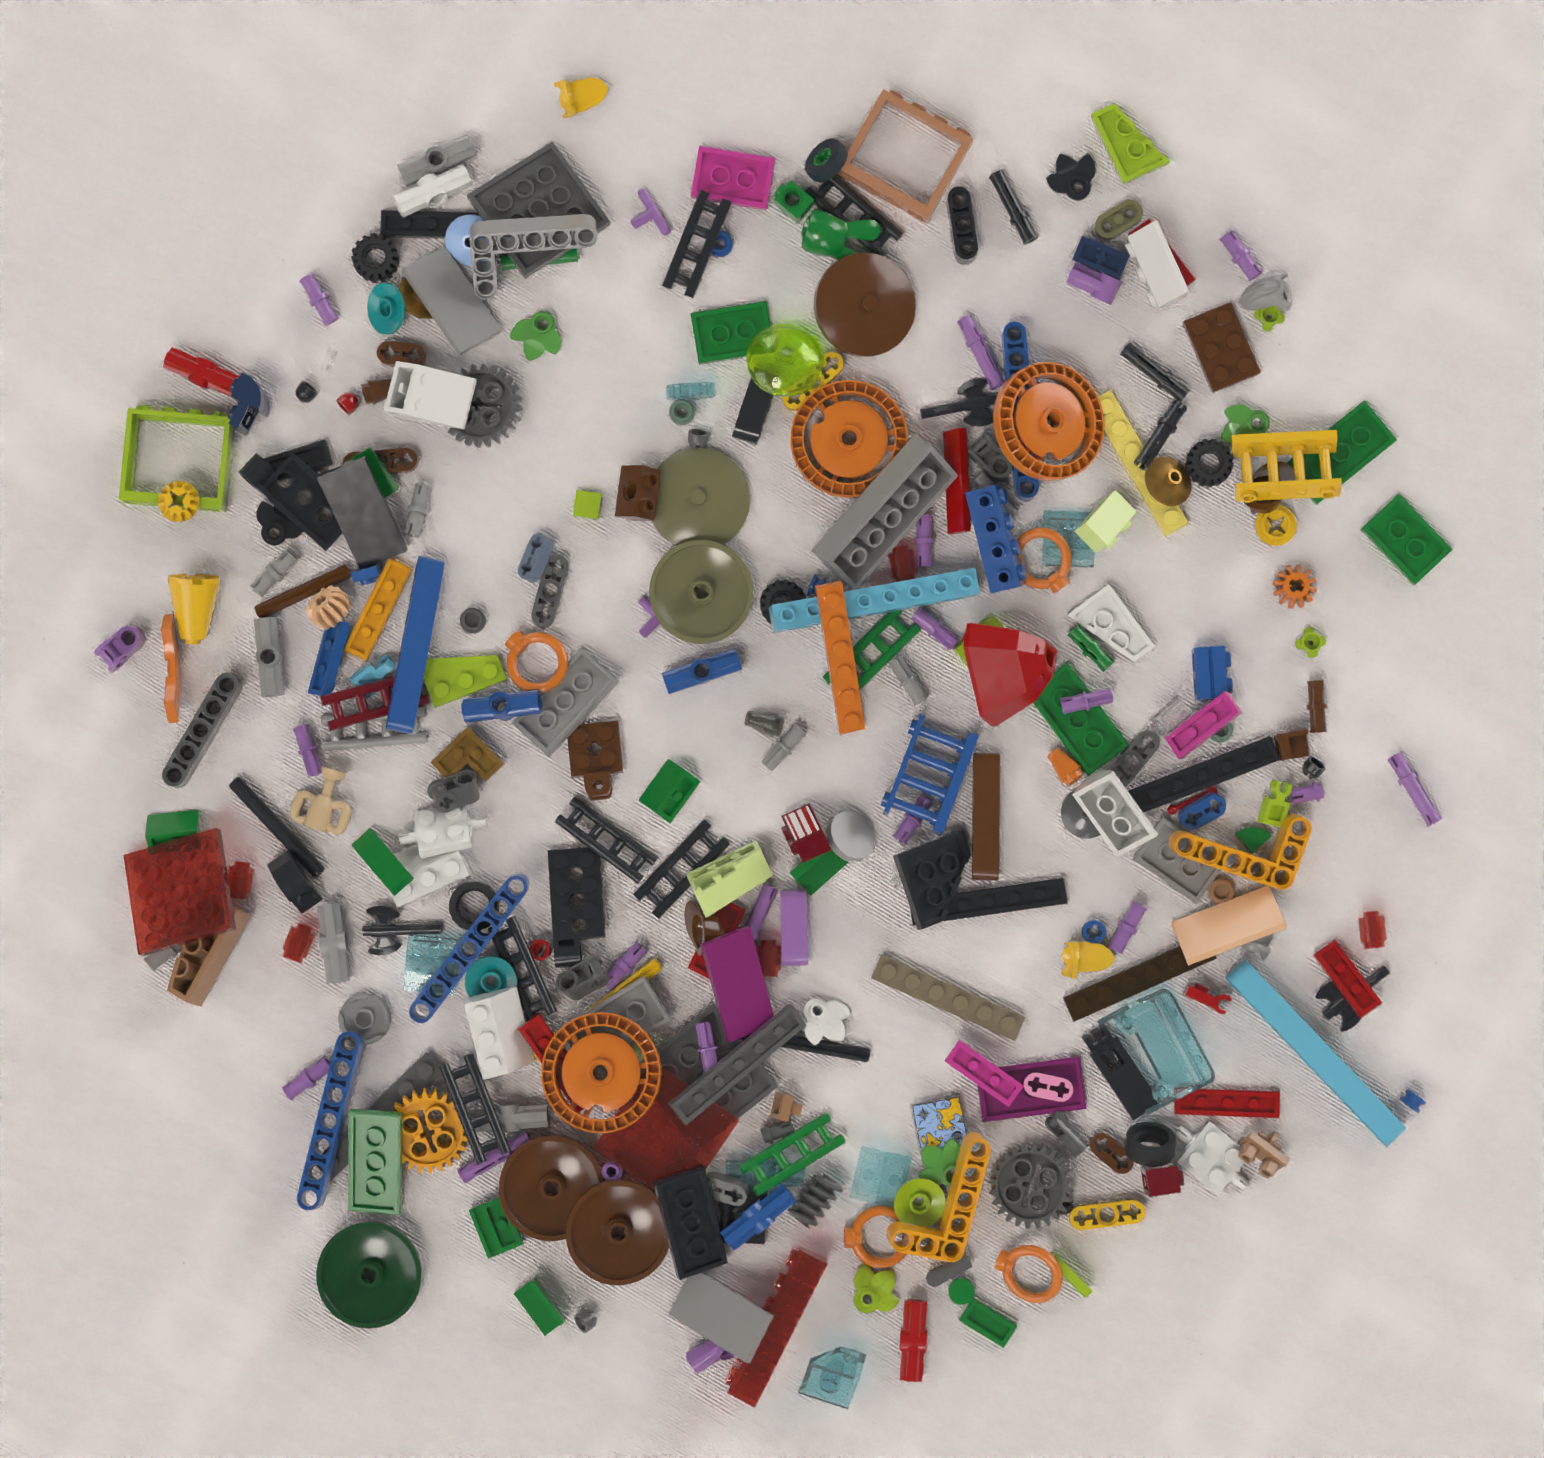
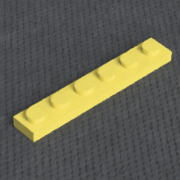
[1098,390,1188,537]

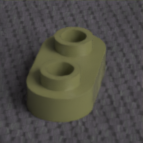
[1094,199,1143,241]

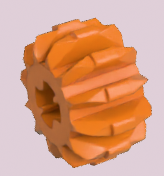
[1272,565,1317,609]

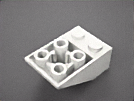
[384,361,477,429]

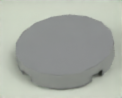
[827,811,875,862]
[338,993,391,1045]

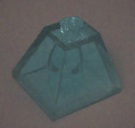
[798,1346,866,1410]

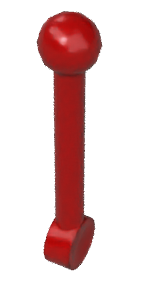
[1167,786,1218,815]

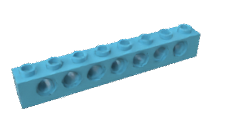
[768,568,980,634]

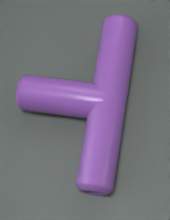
[631,188,671,236]
[638,596,660,638]

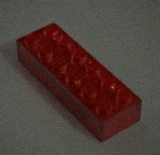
[725,1245,828,1408]

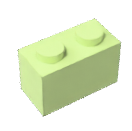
[1075,490,1137,553]

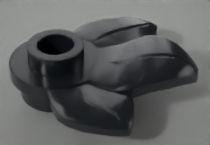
[1046,154,1096,201]
[256,501,303,546]

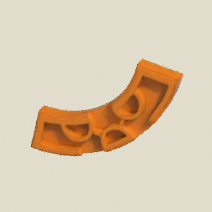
[161,614,181,723]

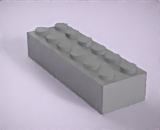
[811,435,958,590]

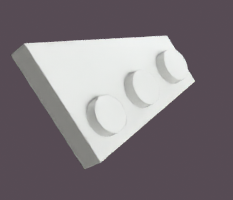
[1067,584,1155,662]

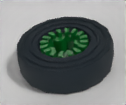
[805,138,848,183]

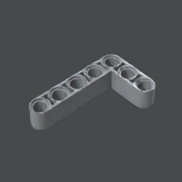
[469,214,598,300]

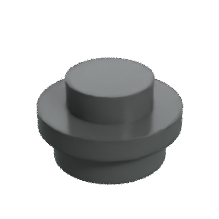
[460,608,486,634]

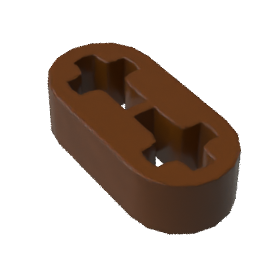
[377,341,427,367]
[1089,1133,1134,1174]

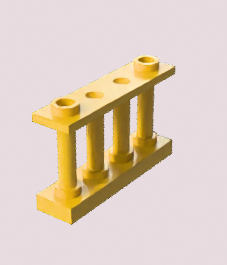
[1231,430,1342,503]

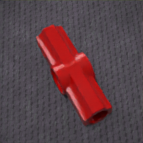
[163,347,240,397]
[899,1299,927,1382]

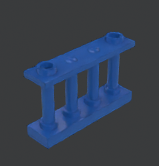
[880,714,979,836]

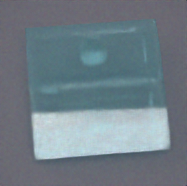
[1042,510,1095,568]
[403,934,461,995]
[849,1145,912,1207]

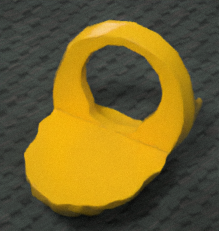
[553,77,608,118]
[1061,941,1115,979]

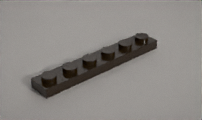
[1063,946,1217,1022]

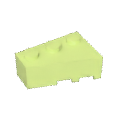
[686,841,773,918]

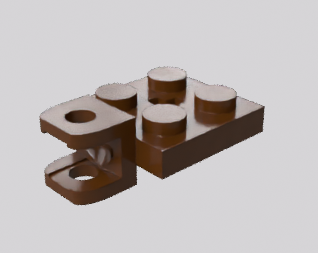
[567,720,623,801]

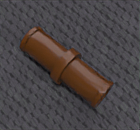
[1306,680,1327,733]

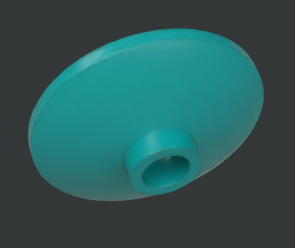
[367,283,405,335]
[465,956,517,997]

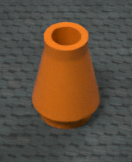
[1047,747,1084,787]

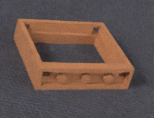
[838,89,973,224]

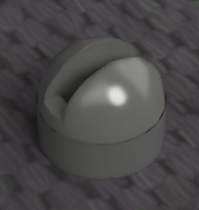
[688,429,709,449]
[574,1309,597,1333]

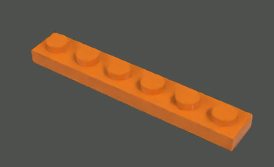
[815,581,865,734]

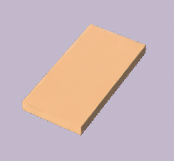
[1171,886,1287,965]

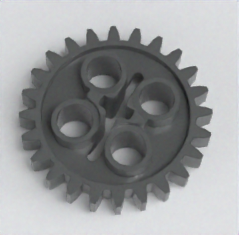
[445,364,523,448]
[988,1143,1075,1229]

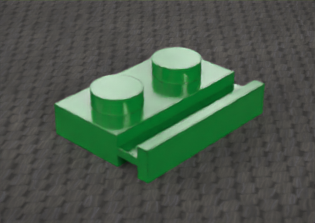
[469,1197,524,1259]

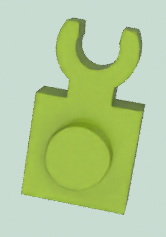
[1257,779,1292,827]

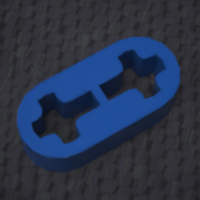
[1177,792,1226,830]

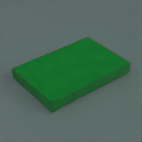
[690,301,775,365]
[1360,494,1453,586]

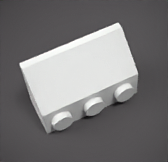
[1124,220,1189,310]
[1072,770,1158,857]
[391,844,472,908]
[464,986,535,1080]

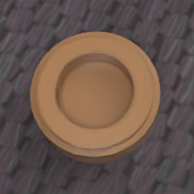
[1207,879,1235,904]

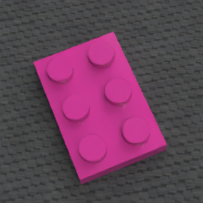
[691,146,775,211]

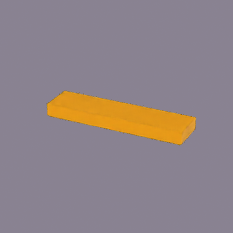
[344,558,413,662]

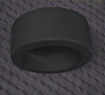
[449,882,499,931]
[1125,1122,1176,1167]

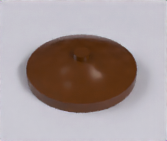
[813,253,916,357]
[499,1135,604,1241]
[565,1179,669,1285]

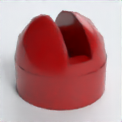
[336,393,358,415]
[530,939,552,961]

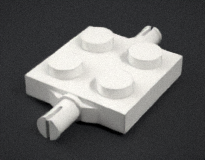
[399,805,488,859]
[1175,1121,1251,1196]

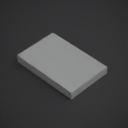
[1132,817,1221,904]

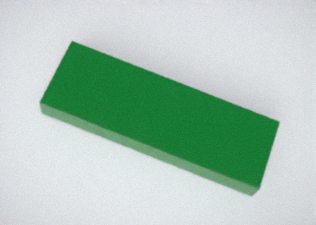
[351,828,414,896]

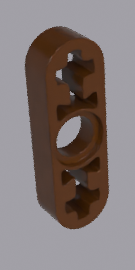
[343,448,419,474]

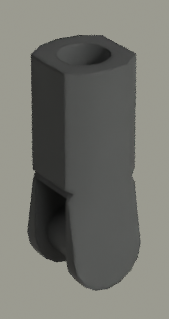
[1045,1111,1089,1157]
[926,1252,972,1287]

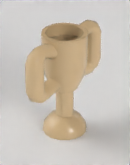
[290,766,352,835]

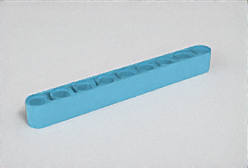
[1225,959,1406,1147]

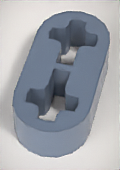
[518,533,553,583]

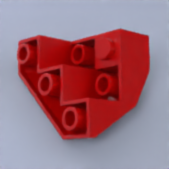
[963,623,1057,727]

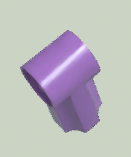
[1067,262,1122,305]
[686,1339,735,1374]

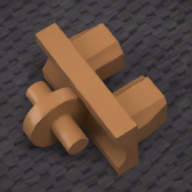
[1238,1131,1290,1178]

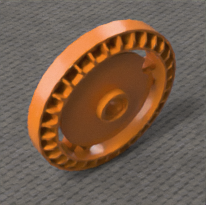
[993,362,1105,481]
[790,380,908,499]
[541,1012,662,1133]

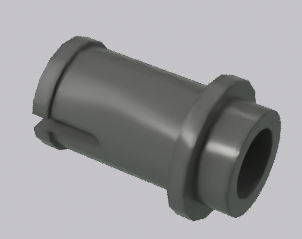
[760,1118,794,1144]

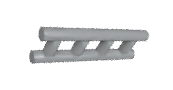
[321,706,427,751]

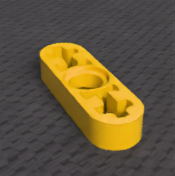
[782,352,844,411]
[1068,1199,1145,1230]

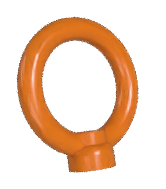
[1017,527,1072,594]
[505,630,568,693]
[844,1205,907,1268]
[994,1245,1063,1303]

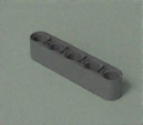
[162,673,242,788]

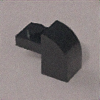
[267,850,323,914]

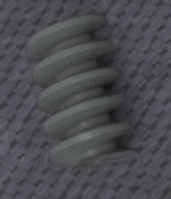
[787,1171,844,1230]

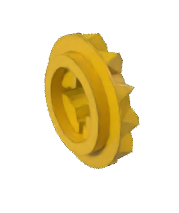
[158,480,200,522]
[1255,505,1297,546]

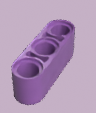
[780,890,808,966]

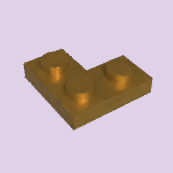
[430,727,504,782]

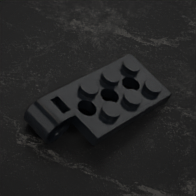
[238,452,343,552]
[547,847,606,968]

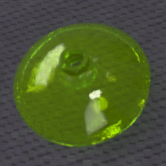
[746,323,824,397]

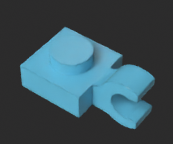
[349,654,396,699]

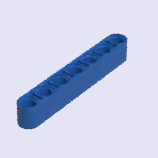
[1001,321,1039,502]
[386,556,445,734]
[409,873,530,1023]
[297,1032,364,1210]

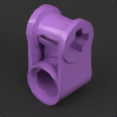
[94,626,145,673]

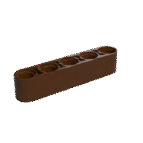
[972,753,1000,881]

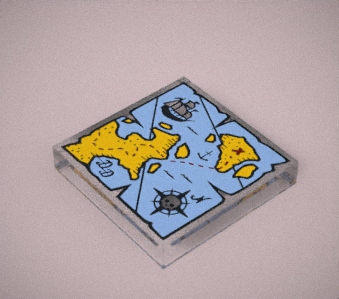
[910,1094,969,1156]

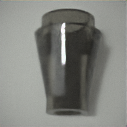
[744,711,785,738]

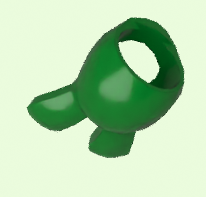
[801,210,881,260]

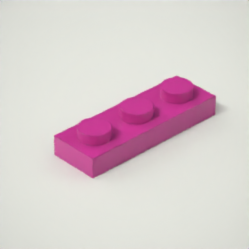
[1165,691,1242,759]
[944,1040,1024,1107]

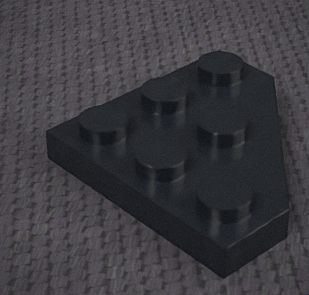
[893,830,971,930]

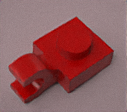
[1182,983,1232,1014]

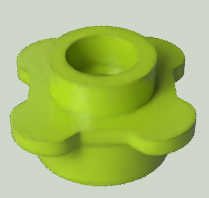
[1254,305,1285,332]
[1295,627,1326,658]

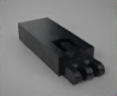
[1081,1023,1161,1121]

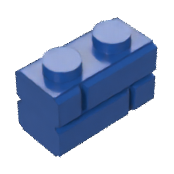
[1191,646,1233,701]

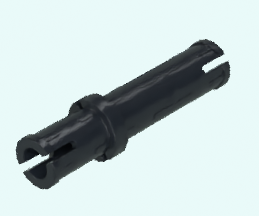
[989,169,1038,245]
[1120,342,1190,402]
[1134,400,1187,471]

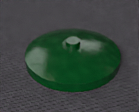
[316,1221,423,1329]

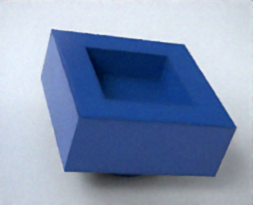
[351,565,381,586]

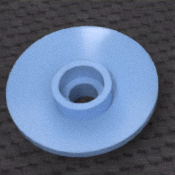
[445,214,487,266]

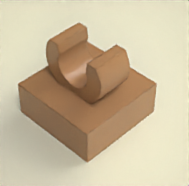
[770,1091,802,1122]

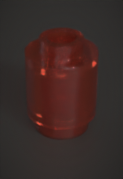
[888,545,918,582]
[225,861,255,900]
[1358,911,1387,949]
[282,922,315,963]
[755,940,781,977]

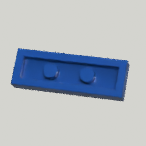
[307,621,350,696]

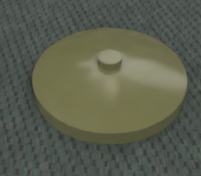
[652,448,750,546]
[649,540,753,644]

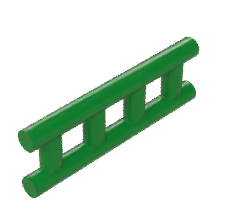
[822,610,921,691]
[738,1112,845,1196]

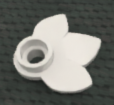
[803,998,851,1045]

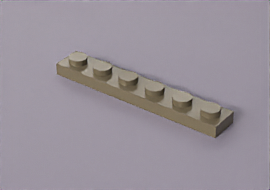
[871,955,1025,1041]

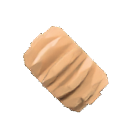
[306,585,352,630]

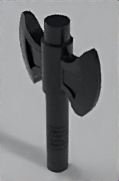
[920,379,997,427]
[362,906,442,955]
[1315,965,1390,1032]

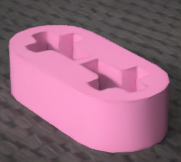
[1023,1072,1073,1102]

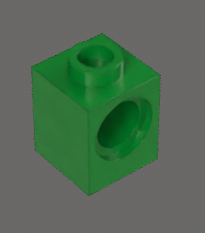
[774,180,814,225]

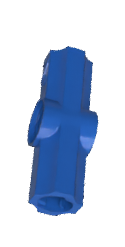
[662,648,743,694]
[461,690,543,723]
[720,1183,796,1250]

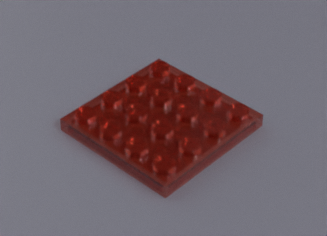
[123,828,236,956]
[593,1067,740,1190]

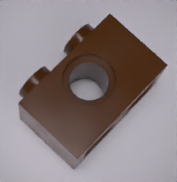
[614,465,661,521]

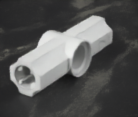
[393,164,472,217]

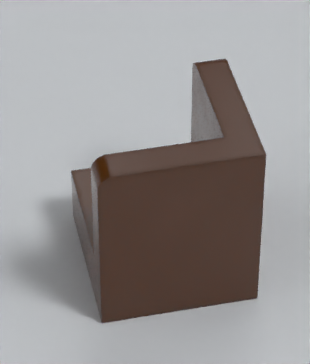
[1274,729,1309,762]

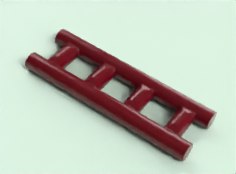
[319,676,430,731]

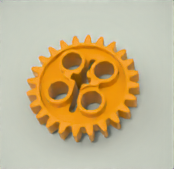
[389,1088,468,1174]

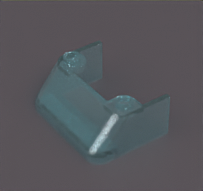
[1097,989,1215,1115]

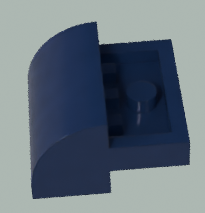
[228,373,270,436]

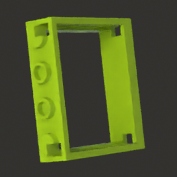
[118,405,234,512]

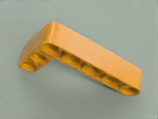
[1168,814,1312,890]
[886,1132,991,1262]

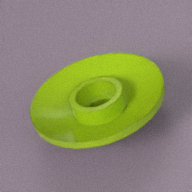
[894,1178,946,1227]

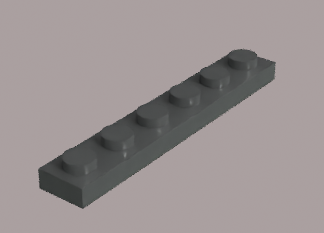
[668,1004,806,1125]
[316,1052,442,1181]

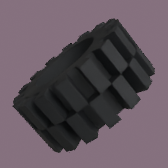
[351,233,400,283]
[1185,439,1234,488]
[760,579,806,624]

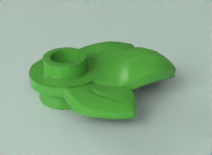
[510,311,561,361]
[1221,404,1270,444]
[918,1138,960,1186]

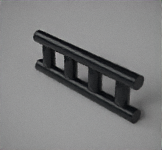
[805,175,904,256]
[662,189,732,298]
[555,796,658,884]
[633,819,730,919]
[487,916,557,1020]
[439,1053,512,1165]

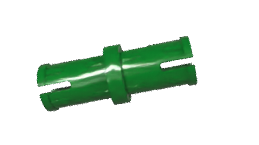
[1067,624,1115,672]

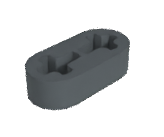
[707,1172,751,1206]

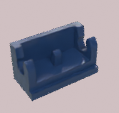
[1072,236,1130,280]

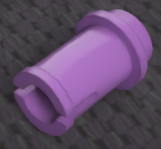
[1290,782,1324,805]
[602,1161,625,1180]

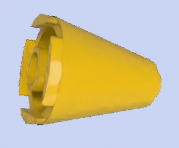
[168,574,220,645]

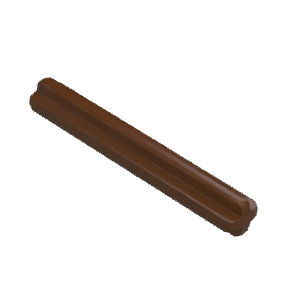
[254,565,351,618]

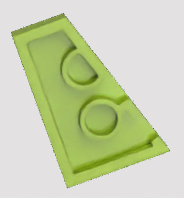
[1090,103,1170,185]
[423,655,508,708]

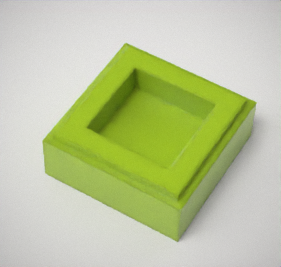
[573,490,602,520]

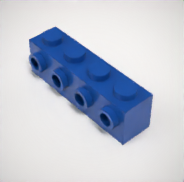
[965,484,1027,594]

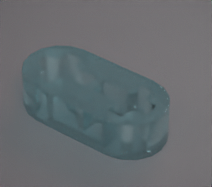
[666,382,715,401]

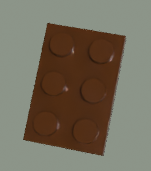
[1182,302,1261,394]

